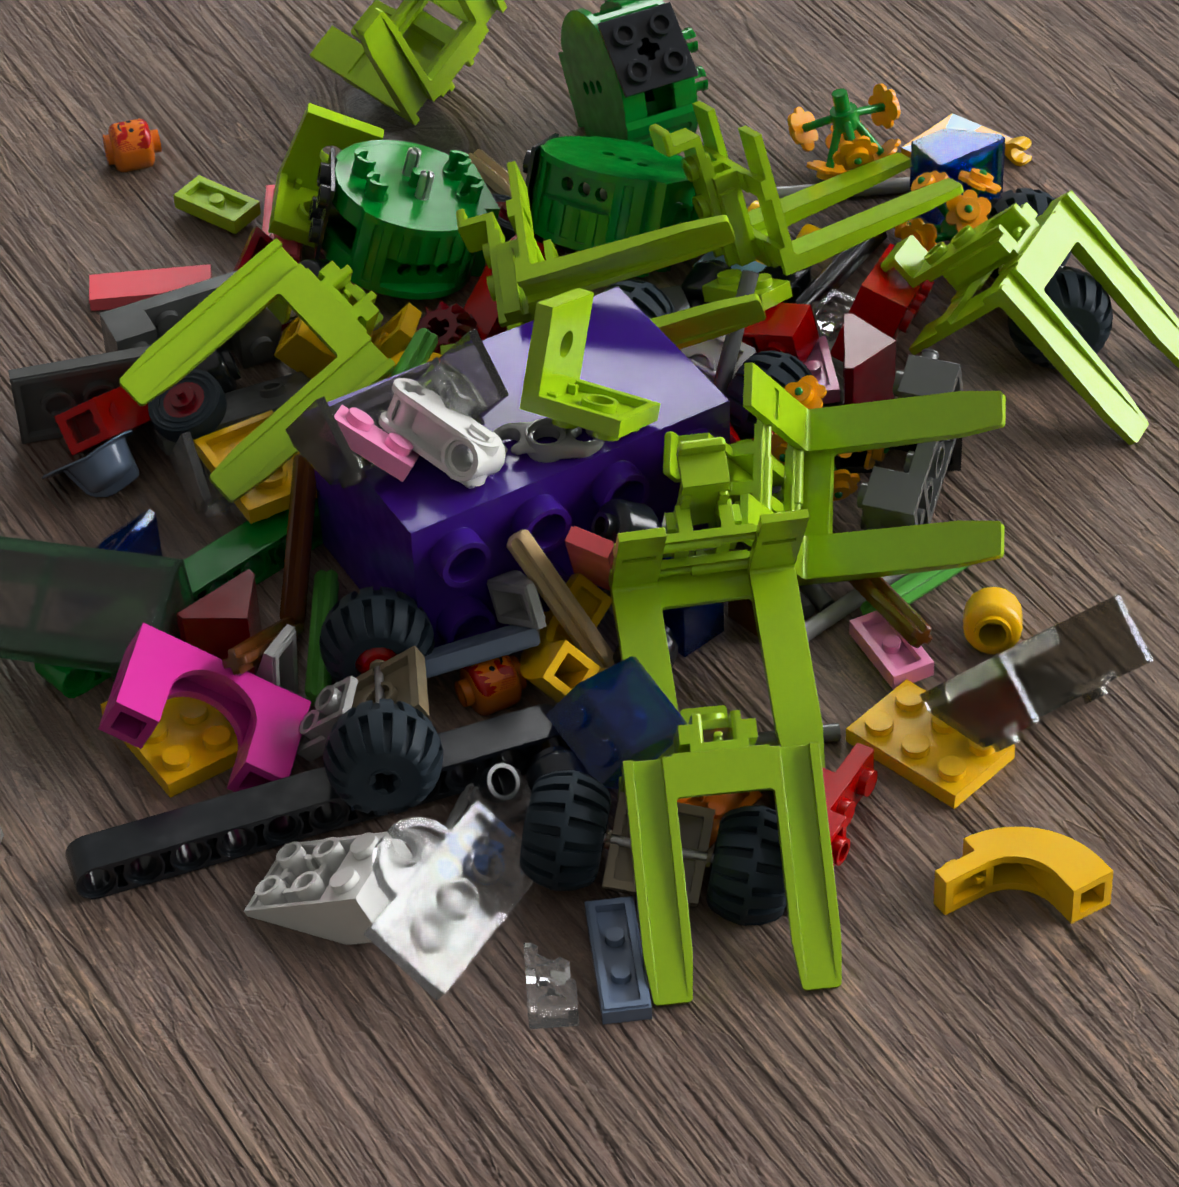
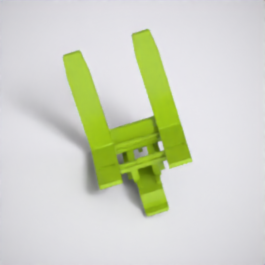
[309,0,507,126]
[649,101,964,276]
[456,161,766,349]
[881,190,1179,445]
[119,237,395,503]
[663,362,1006,586]
[608,437,825,768]
[617,705,842,1006]

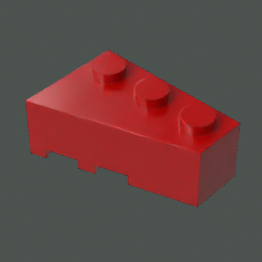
[830,243,935,362]

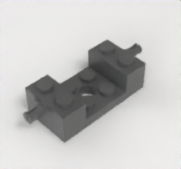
[99,270,298,369]
[857,348,963,530]

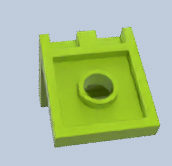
[268,103,384,252]
[520,288,660,441]

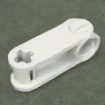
[378,378,506,489]

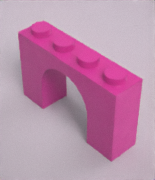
[98,623,311,792]

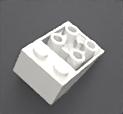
[244,830,424,945]

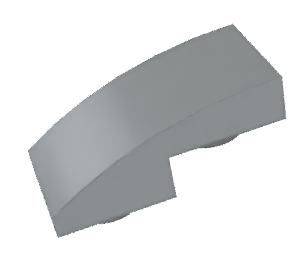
[297,675,358,762]

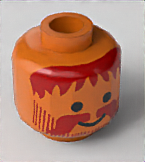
[103,119,162,172]
[455,655,527,716]

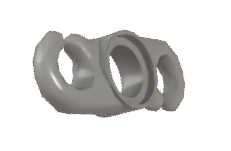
[493,418,604,463]

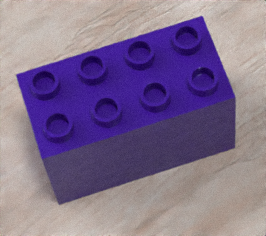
[307,287,730,647]

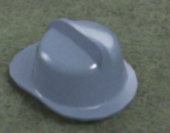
[41,430,139,497]

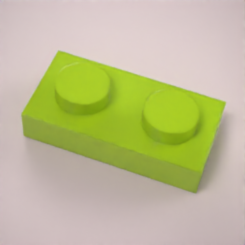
[173,175,261,234]
[702,269,792,310]

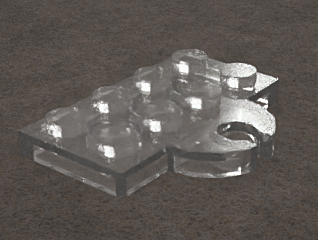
[364,800,534,1000]

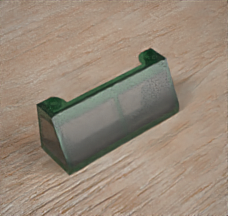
[0,536,195,682]

